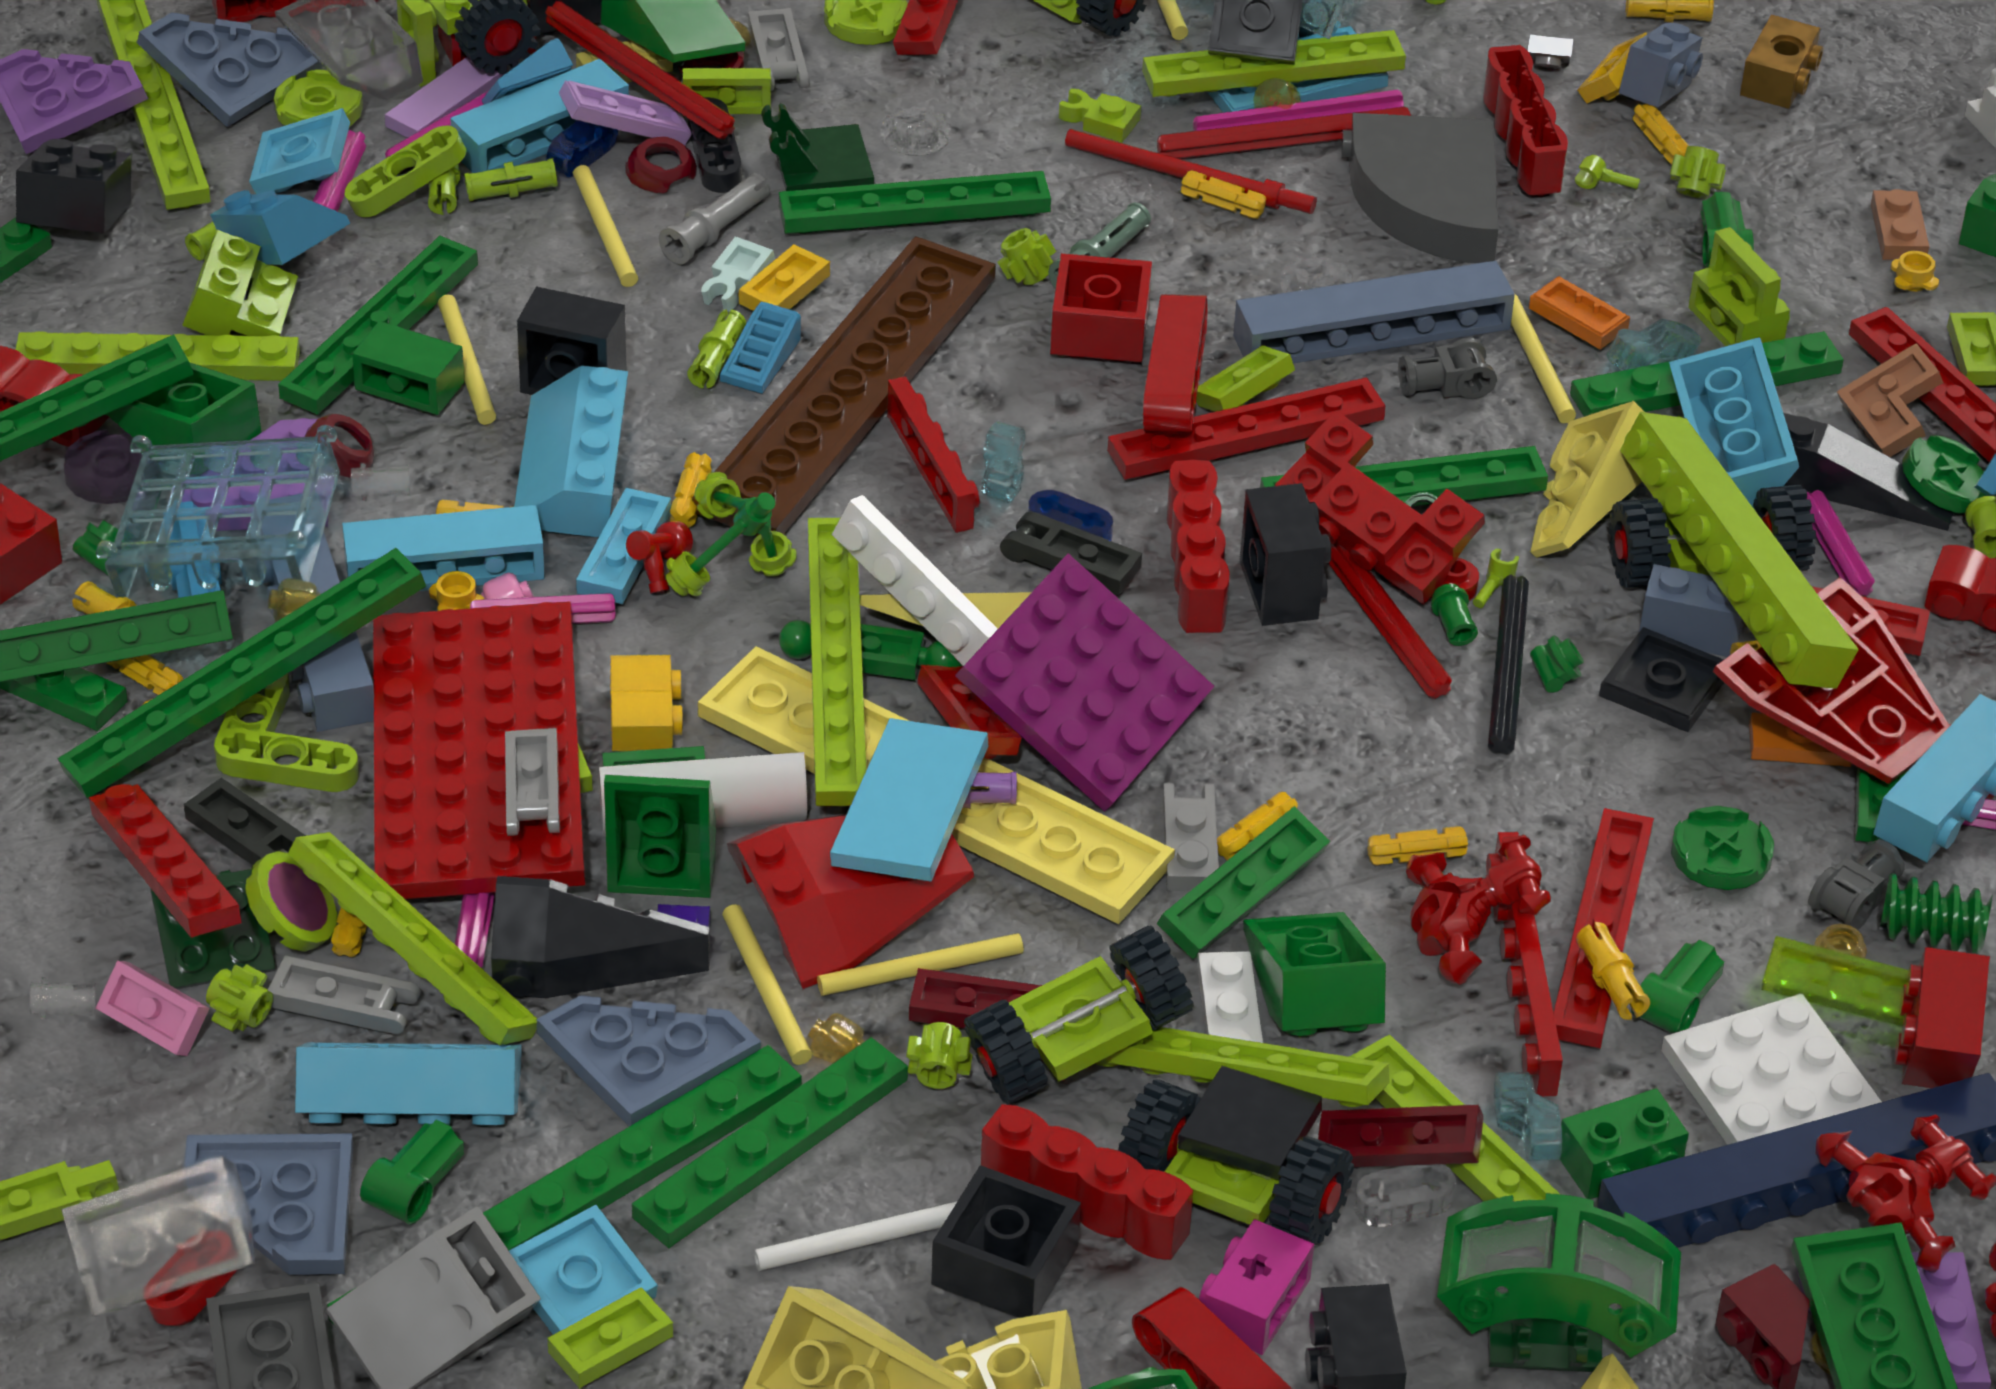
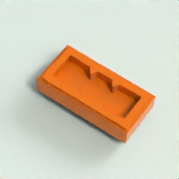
[1529,276,1630,350]
[1749,712,1852,767]

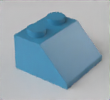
[210,190,350,265]

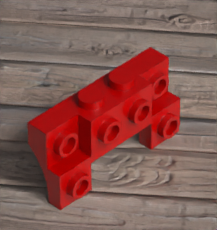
[1275,410,1485,605]

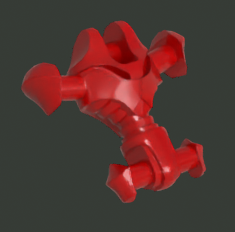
[1406,834,1551,985]
[1816,1114,1996,1272]

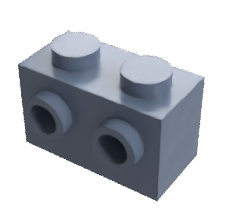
[1619,23,1703,108]
[1639,564,1743,657]

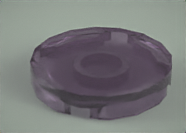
[63,430,160,504]

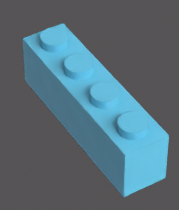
[450,59,629,173]
[342,505,544,591]
[1873,694,1996,862]

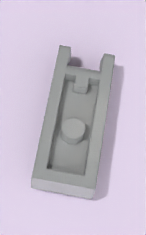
[748,8,809,91]
[505,728,560,836]
[1163,783,1219,891]
[268,955,421,1034]

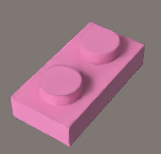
[95,960,210,1056]

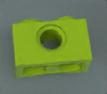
[1688,227,1790,346]
[182,229,298,336]

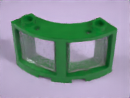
[1437,1193,1681,1358]

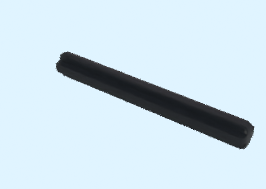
[1488,574,1529,755]

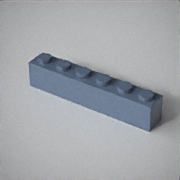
[1233,261,1515,363]
[247,492,374,732]

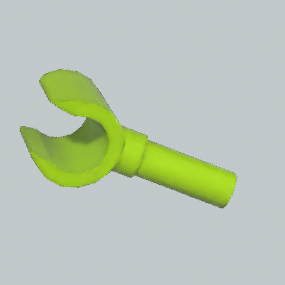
[1575,155,1640,189]
[1473,549,1519,608]

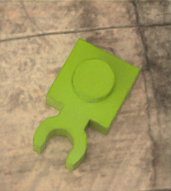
[1059,89,1141,143]

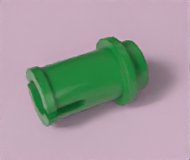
[1431,584,1478,646]

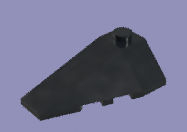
[1783,413,1955,531]
[491,876,710,999]

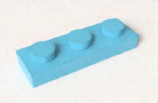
[576,488,671,604]

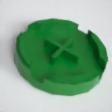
[1902,435,1987,513]
[1671,806,1774,890]

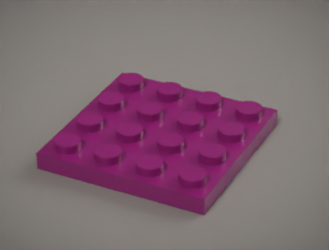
[955,553,1215,812]

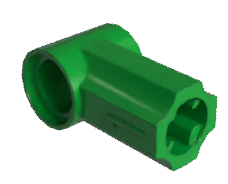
[1700,192,1754,268]
[1631,940,1724,1034]
[360,1120,464,1225]

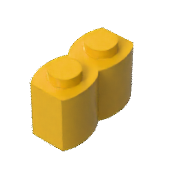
[610,655,682,751]

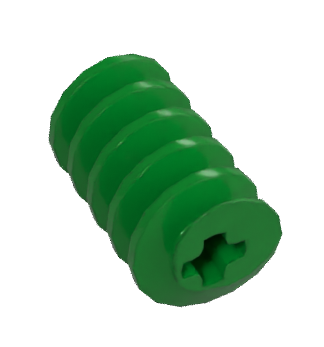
[1880,873,1993,954]

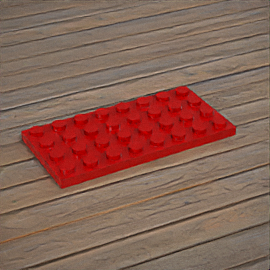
[373,601,585,899]

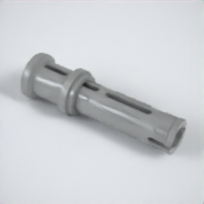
[658,173,770,265]

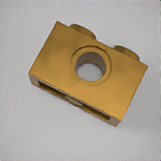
[1740,14,1824,109]

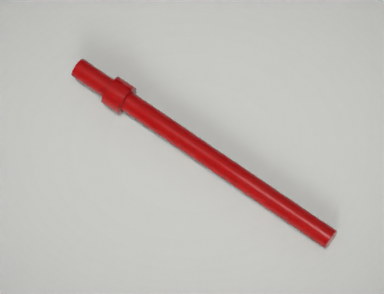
[1065,129,1317,214]

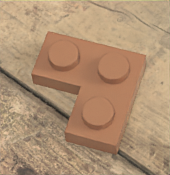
[1837,344,1943,457]

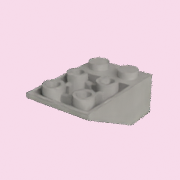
[325,1206,541,1389]

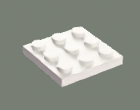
[1661,993,1882,1145]

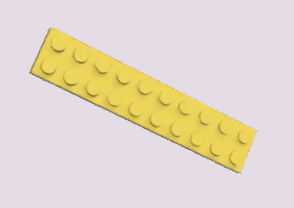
[698,646,1175,924]

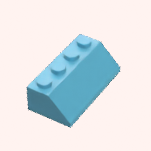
[1669,337,1799,511]
[514,366,628,538]
[295,1042,522,1125]

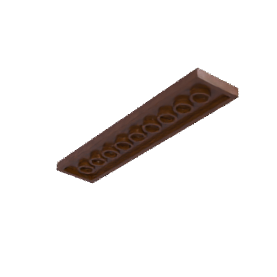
[692,236,996,536]

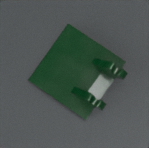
[761,103,874,191]
[150,869,275,989]
[1488,1260,1602,1372]

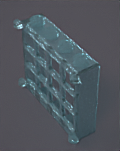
[96,425,340,598]

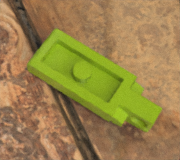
[0,1160,120,1240]

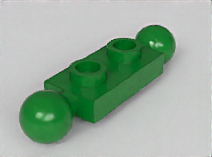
[779,620,963,680]

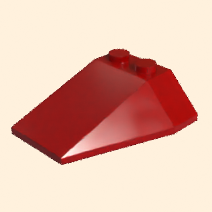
[1713,577,1950,784]
[727,814,975,990]

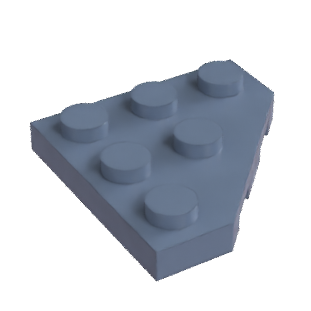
[137,12,325,127]
[536,995,761,1126]
[183,1133,353,1275]

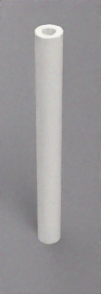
[754,1201,957,1271]

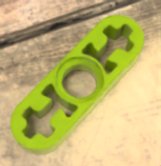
[345,126,466,217]

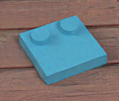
[249,108,350,194]
[509,1205,658,1335]

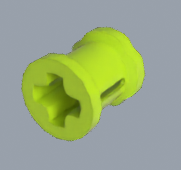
[1965,496,1996,558]

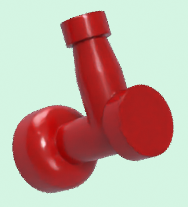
[626,521,693,594]

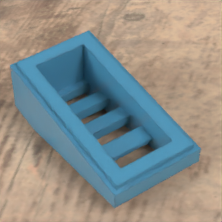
[481,38,573,105]
[720,302,801,394]

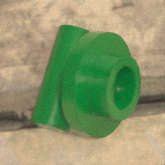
[73,519,130,576]
[1530,635,1584,693]

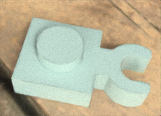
[701,236,775,312]

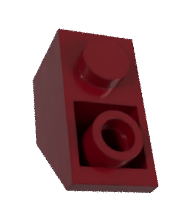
[1715,1263,1810,1389]

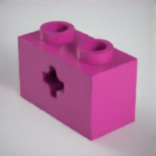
[1199,1219,1314,1355]

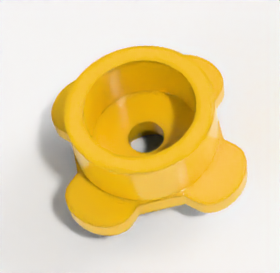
[1891,251,1939,292]
[429,571,484,611]

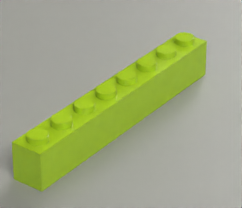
[1620,412,1859,689]

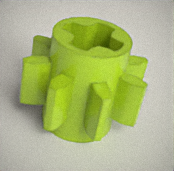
[1669,146,1726,199]
[997,228,1056,285]
[206,964,273,1032]
[906,1022,973,1089]

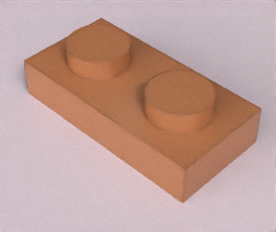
[1871,189,1929,260]

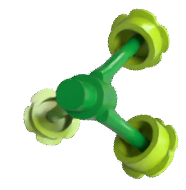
[665,472,797,597]

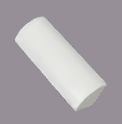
[598,752,807,837]

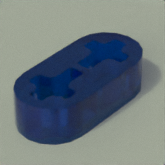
[546,120,618,177]
[1028,490,1113,541]

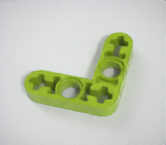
[214,673,359,792]

